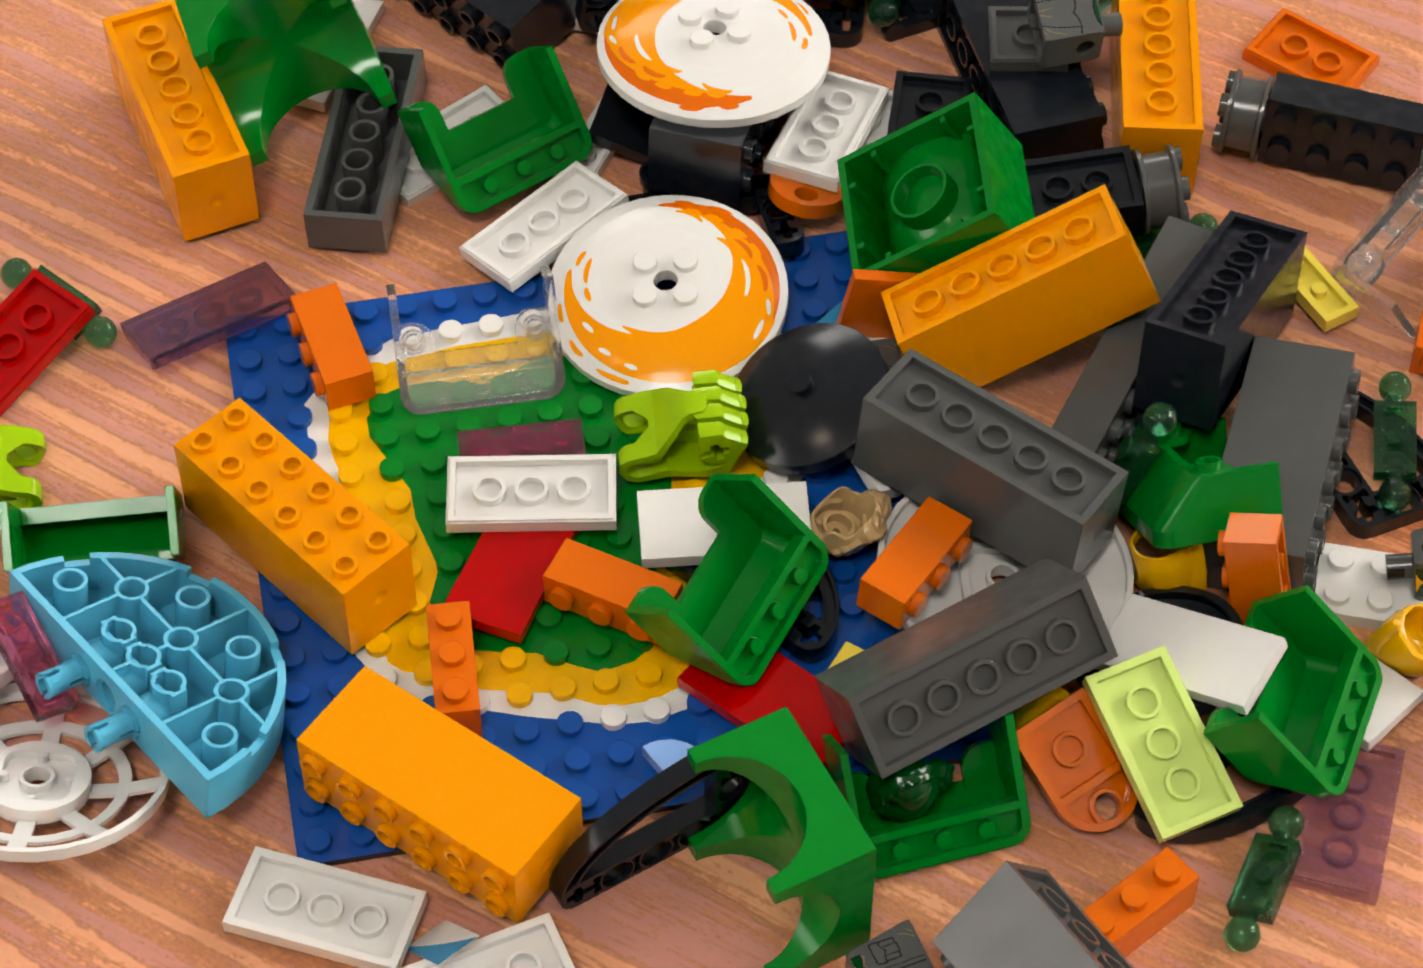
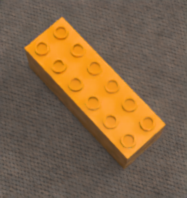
[102,0,260,242]
[1109,0,1204,194]
[881,184,1161,387]
[173,397,417,655]
[296,666,583,924]

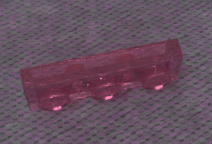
[457,418,586,456]
[0,591,80,723]

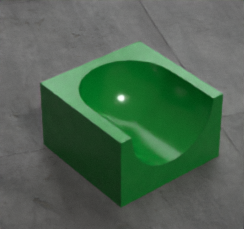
[837,92,1035,273]

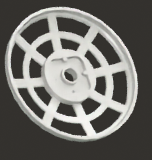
[0,677,172,862]

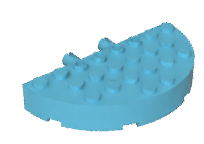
[9,552,286,819]

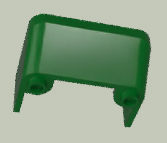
[1119,417,1283,549]
[0,485,185,573]
[822,712,1031,878]

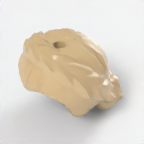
[810,487,892,558]

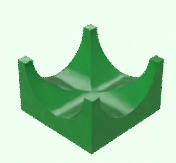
[175,0,397,166]
[687,707,877,968]

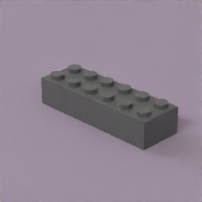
[303,46,427,253]

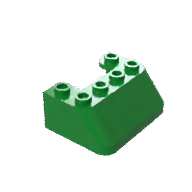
[397,45,592,213]
[625,473,829,686]
[1203,585,1382,799]

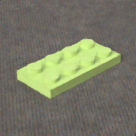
[1082,645,1243,844]

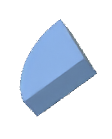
[642,739,694,774]

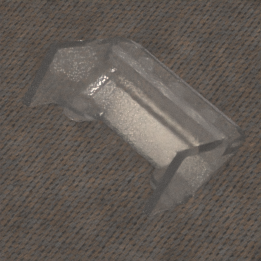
[1331,165,1423,339]
[386,265,565,415]

